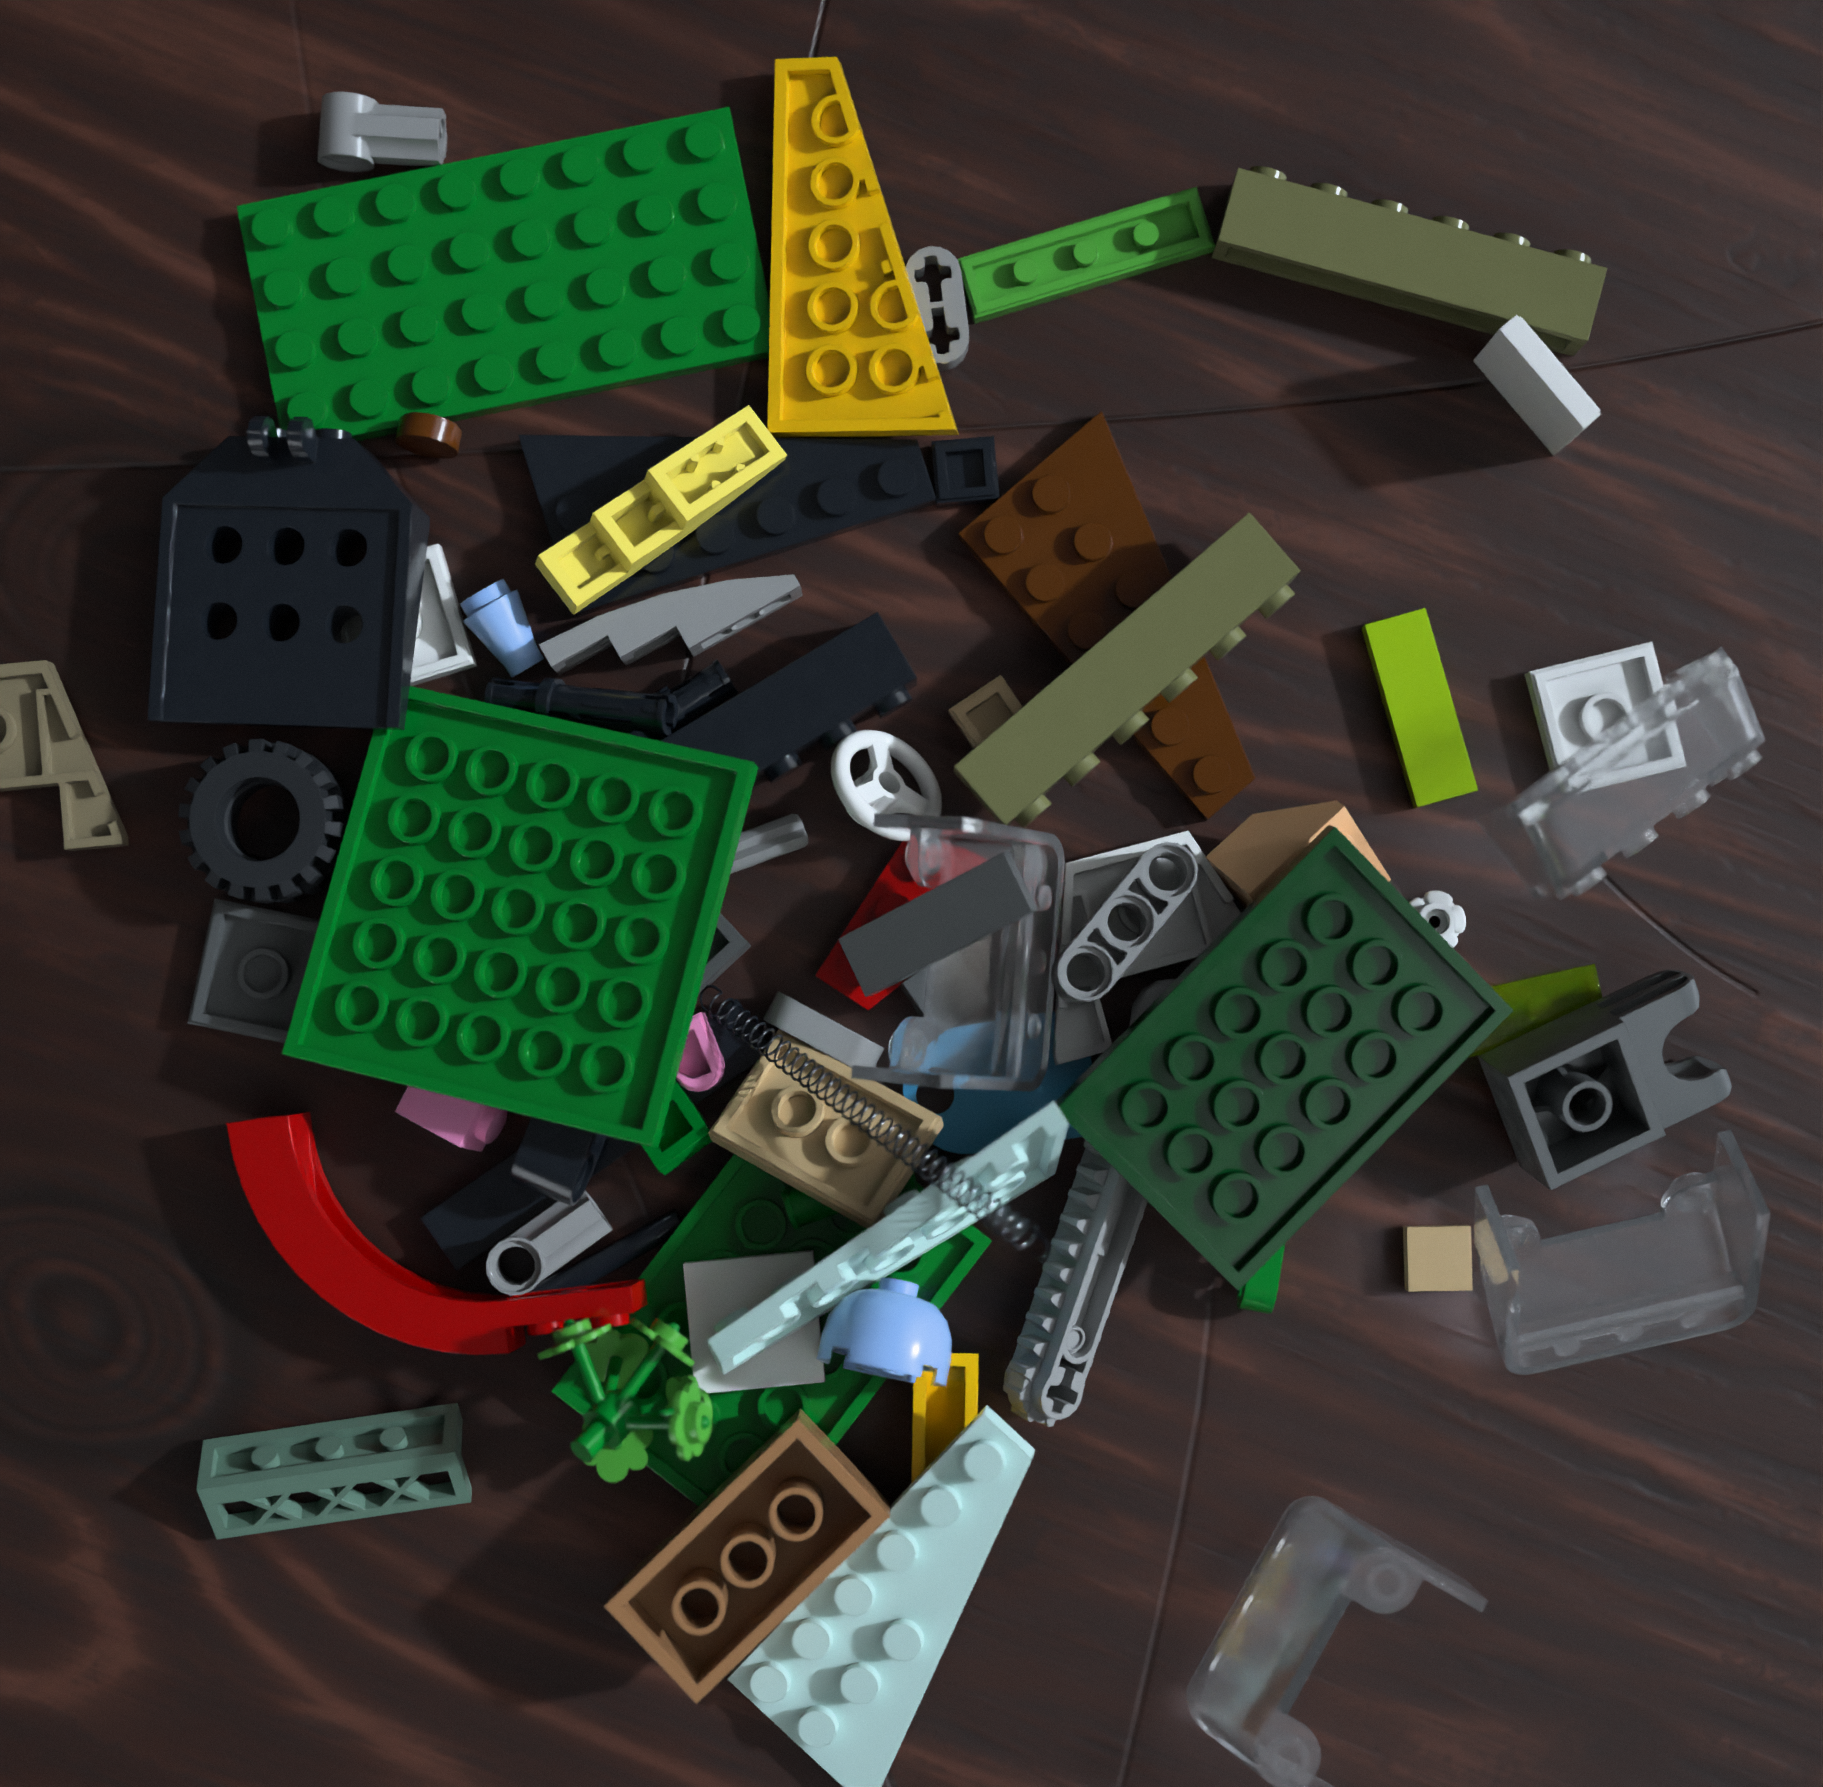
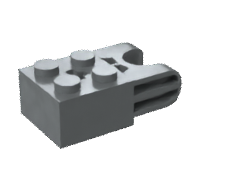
[1478,969,1732,1191]

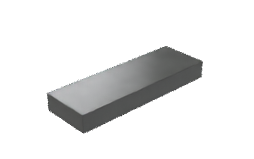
[838,852,1038,997]

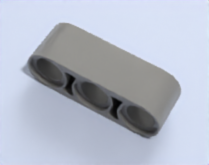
[1051,842,1198,1004]

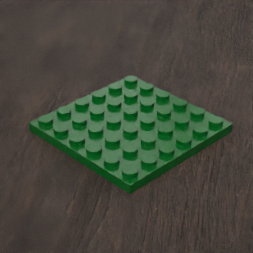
[282,686,758,1149]

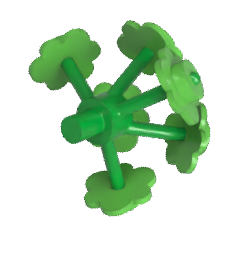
[537,1317,713,1483]

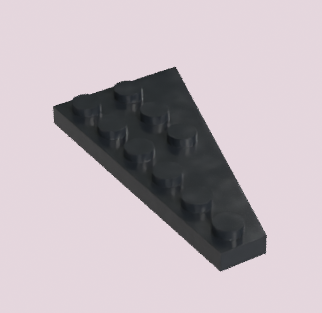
[518,435,936,618]

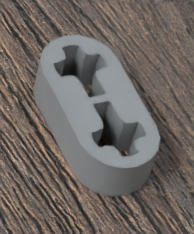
[905,246,969,371]
[763,991,885,1076]

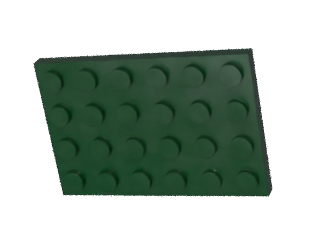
[1055,825,1514,1291]

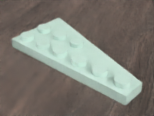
[707,1101,1069,1375]

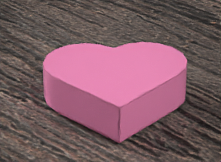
[676,1012,725,1092]

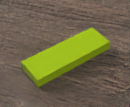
[1361,608,1478,809]

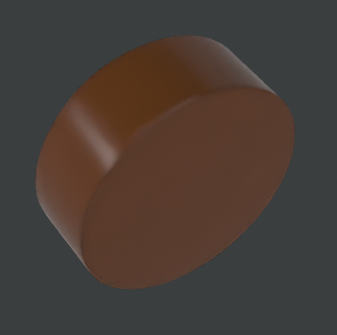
[395,412,462,459]

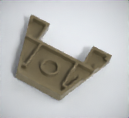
[0,660,129,851]

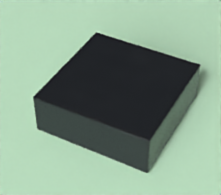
[931,436,1000,508]

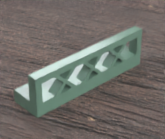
[196,1403,472,1540]

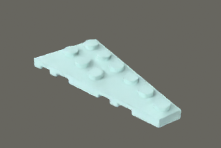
[727,1405,1035,1787]

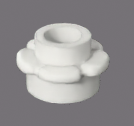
[1409,891,1466,947]

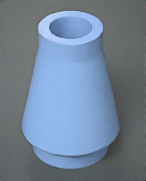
[460,579,544,678]

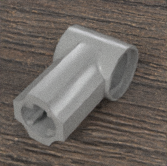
[318,92,447,172]
[486,1190,613,1296]

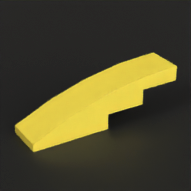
[535,405,787,615]

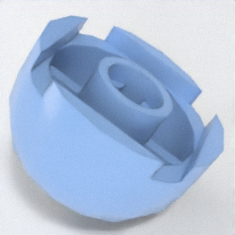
[817,1277,952,1387]

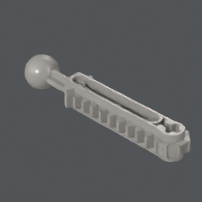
[1003,979,1176,1427]

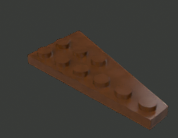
[958,411,1256,822]

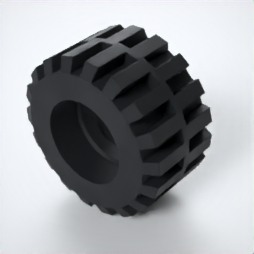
[178,739,352,904]

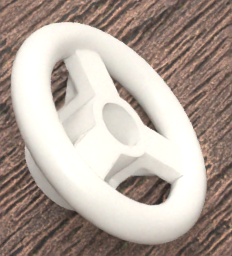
[831,730,942,841]

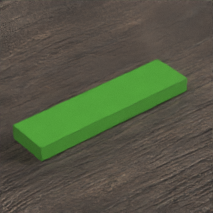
[957,187,1215,324]

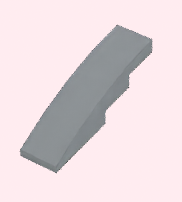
[539,574,803,675]

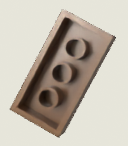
[604,1408,890,1704]

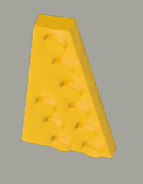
[767,57,959,438]

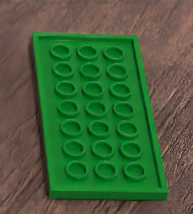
[237,107,770,441]

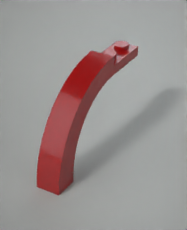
[226,1112,648,1355]

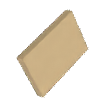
[708,1029,944,1229]

